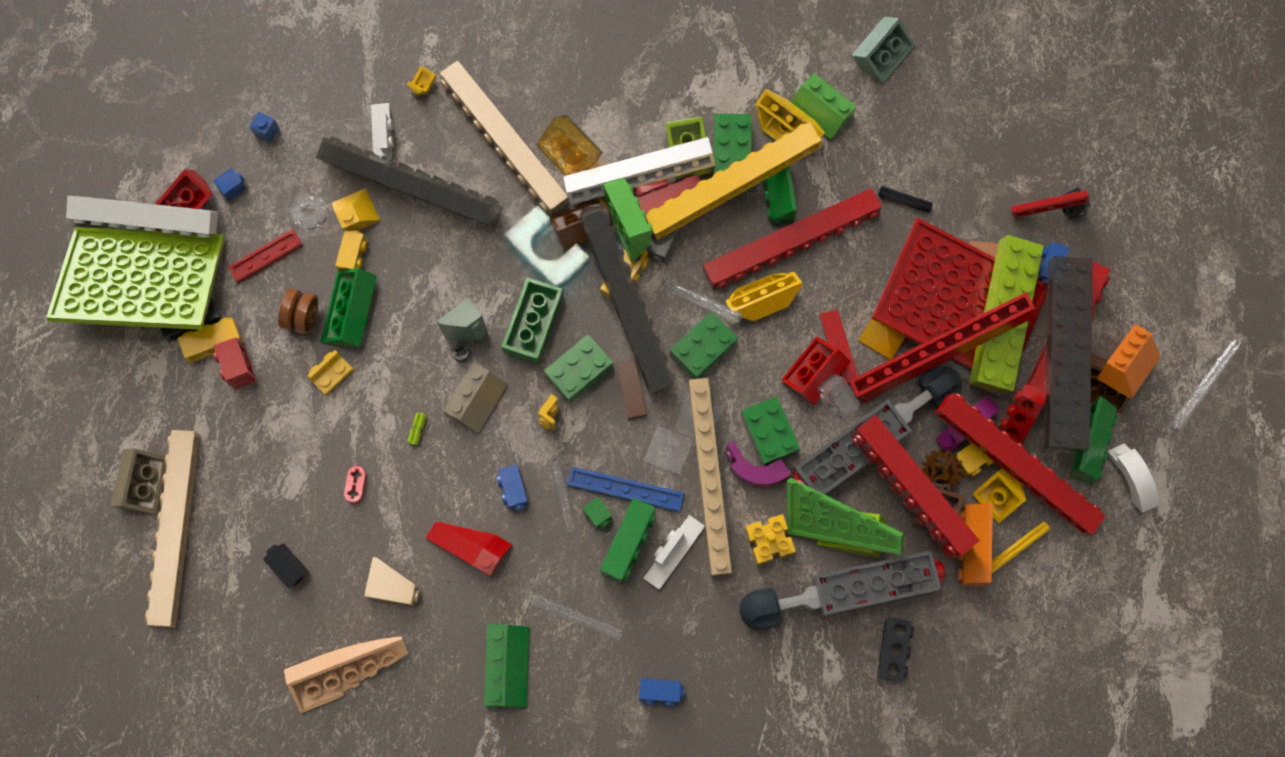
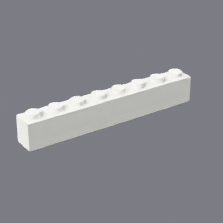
[564,137,716,205]
[66,196,218,237]

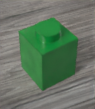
[583,497,613,530]

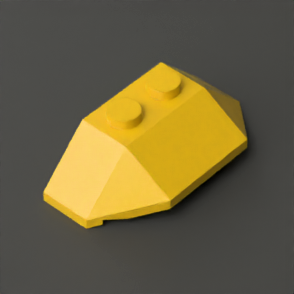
[755,89,825,141]
[725,272,803,321]

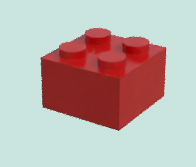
[213,337,257,389]

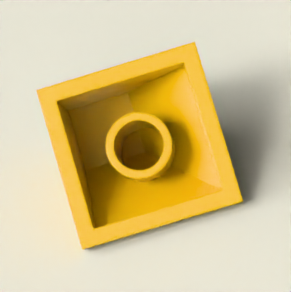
[332,188,381,232]
[858,319,905,360]
[973,468,1026,523]

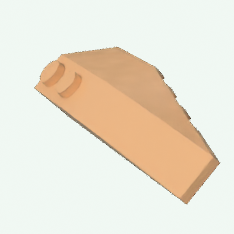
[284,636,408,713]

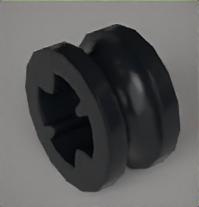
[452,343,470,362]

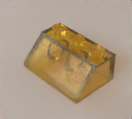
[536,114,603,176]

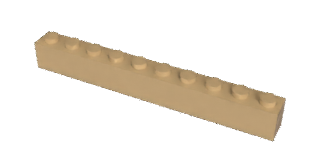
[440,61,569,215]
[688,378,732,576]
[145,430,200,628]

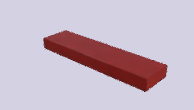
[1011,190,1090,218]
[228,229,303,284]
[819,309,858,387]

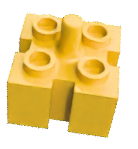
[744,514,796,566]

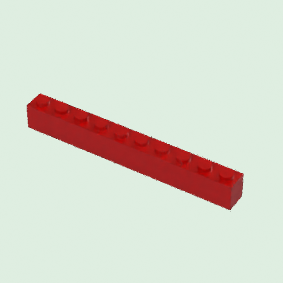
[703,188,882,290]
[849,292,1039,403]
[934,393,1105,535]

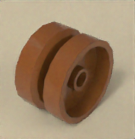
[278,288,319,335]

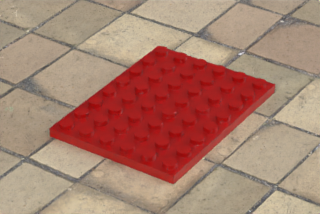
[871,217,1050,370]

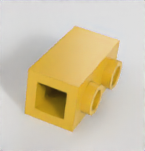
[335,230,368,271]

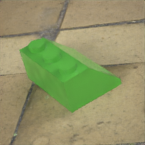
[791,73,856,141]

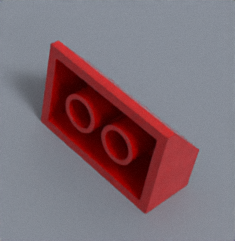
[781,336,851,406]

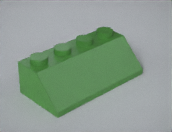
[603,178,654,262]

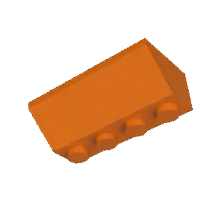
[1097,324,1160,399]
[957,503,993,587]

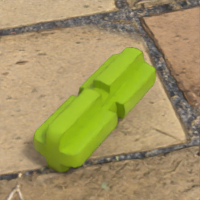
[407,413,427,446]

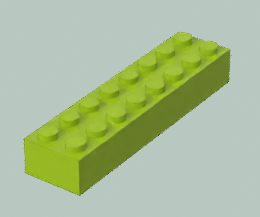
[969,235,1044,395]

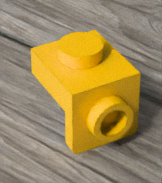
[406,66,438,96]

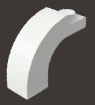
[1108,443,1159,513]

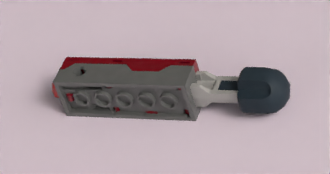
[791,366,962,495]
[740,550,946,630]

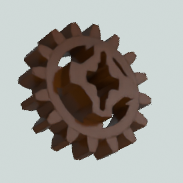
[921,449,964,490]

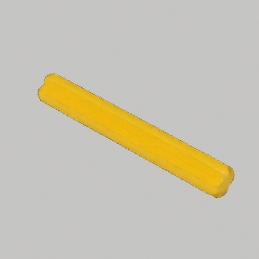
[992,522,1050,574]

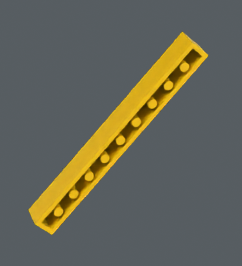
[646,122,822,240]

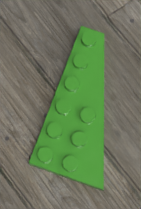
[787,478,904,555]

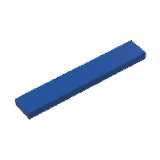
[567,466,685,513]

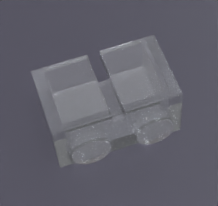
[817,374,862,421]

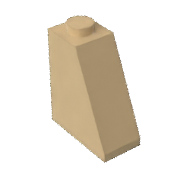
[364,557,420,607]

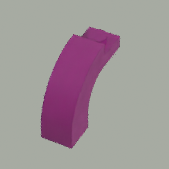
[935,396,1001,451]
[725,441,791,488]

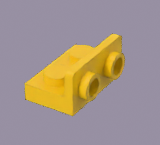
[307,350,354,396]
[538,394,559,431]

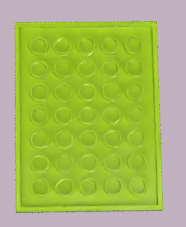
[46,227,225,330]

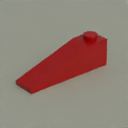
[140,169,213,231]
[425,521,512,578]

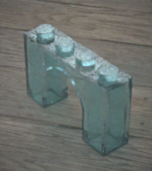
[505,205,590,288]

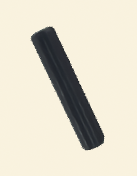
[878,186,933,213]

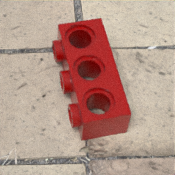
[999,384,1047,444]

